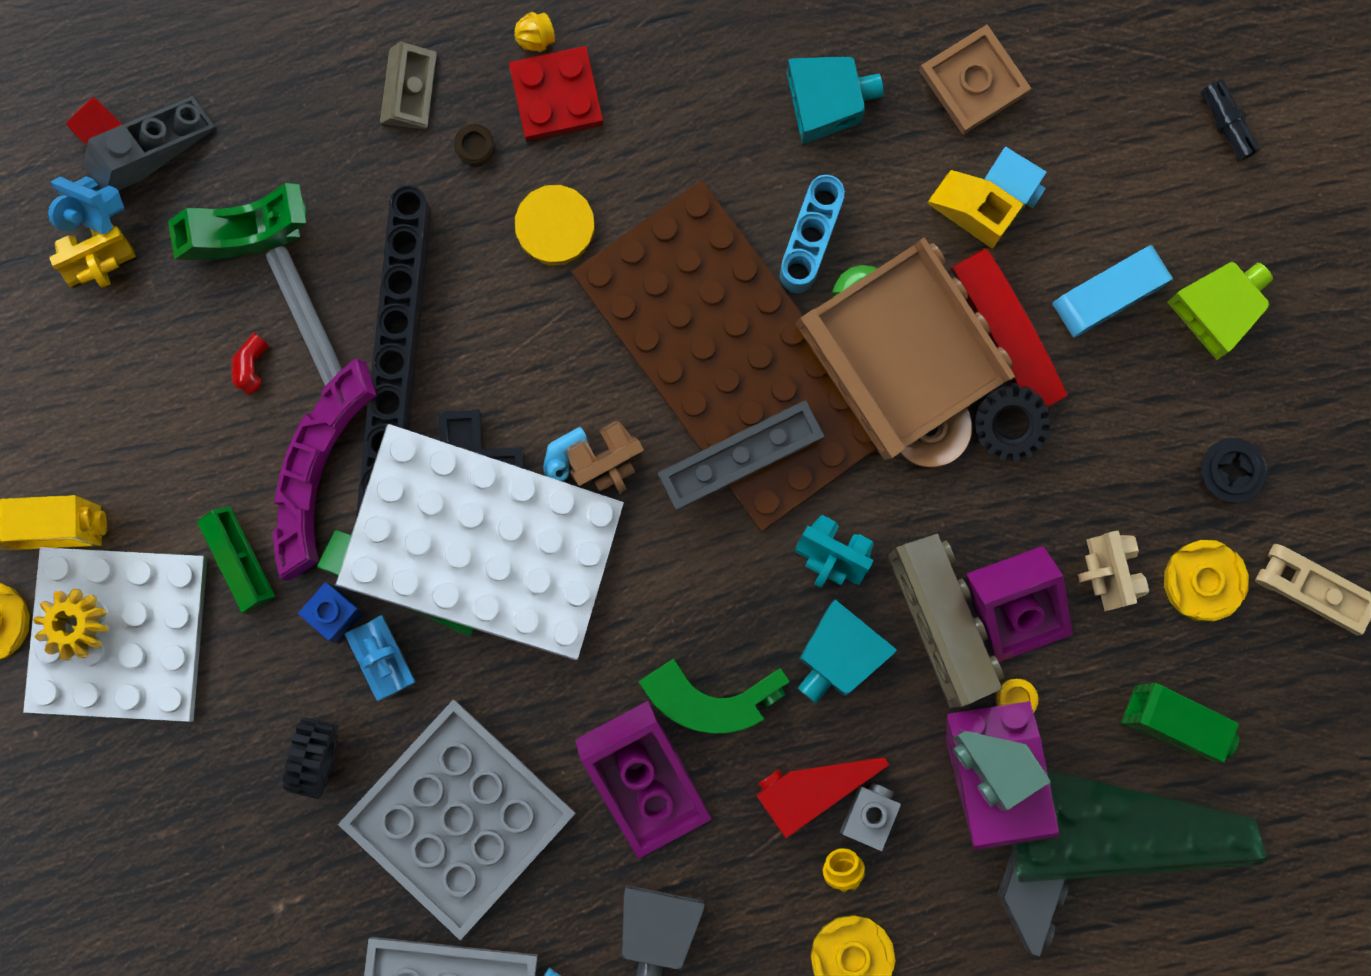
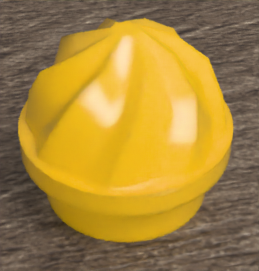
[515,12,555,52]
[823,848,865,893]

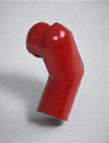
[231,333,269,395]

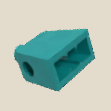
[786,57,884,144]
[797,600,897,704]

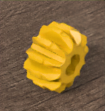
[32,589,109,661]

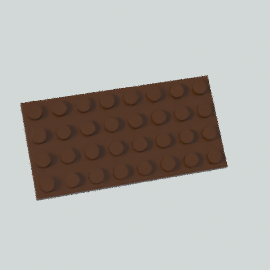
[571,180,877,533]

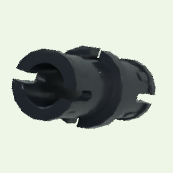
[1200,79,1261,162]

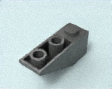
[83,96,215,191]

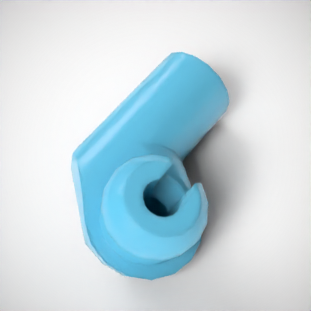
[543,426,590,482]

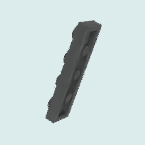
[658,400,825,512]

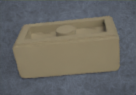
[380,41,437,129]

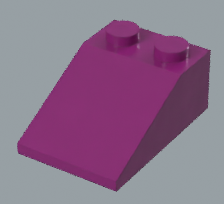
[575,700,712,859]
[946,701,1059,850]

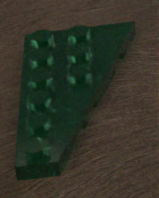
[1011,770,1267,882]

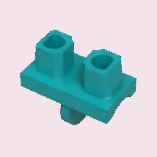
[794,515,874,588]

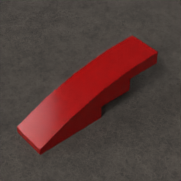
[950,248,1068,407]

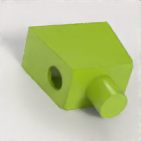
[1167,262,1273,360]

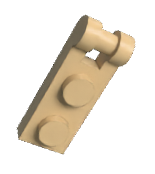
[1255,544,1371,635]

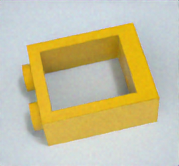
[0,495,107,551]

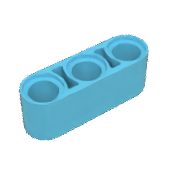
[779,174,845,294]
[1052,245,1173,338]

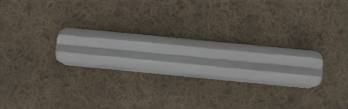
[266,246,342,386]

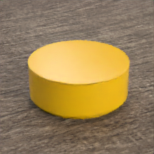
[995,679,1038,713]

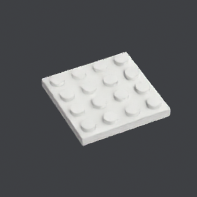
[23,547,208,722]

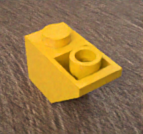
[927,170,1024,249]

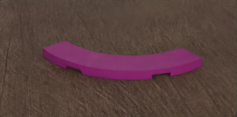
[273,358,377,581]

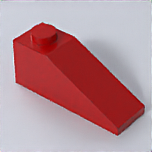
[755,757,889,838]

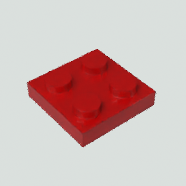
[509,46,604,142]

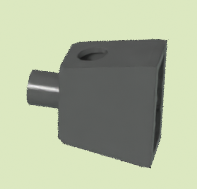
[622,885,705,976]

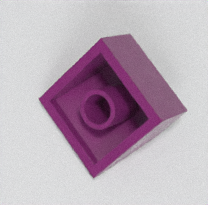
[966,546,1073,662]

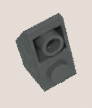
[998,855,1068,956]

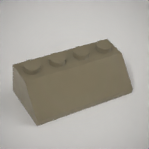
[887,533,1004,708]

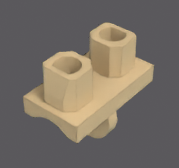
[1077,530,1149,611]

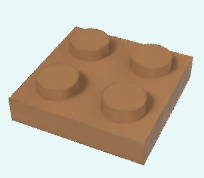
[919,25,1032,135]

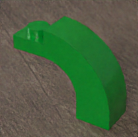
[168,183,306,260]
[639,659,790,734]

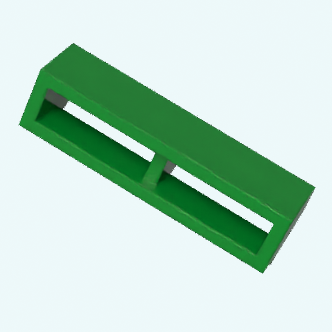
[197,506,275,615]

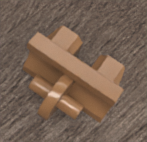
[566,421,644,494]

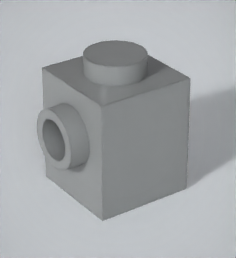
[839,782,901,851]

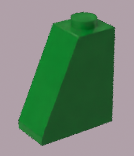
[1120,683,1239,763]

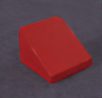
[66,97,123,145]

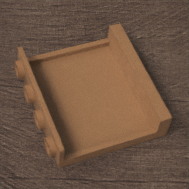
[795,237,1015,460]

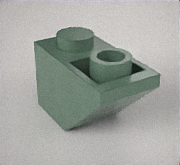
[953,731,1051,811]

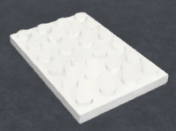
[335,424,624,660]

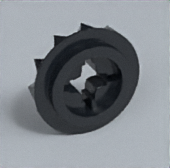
[1200,438,1267,503]

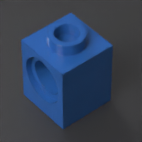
[298,582,365,643]

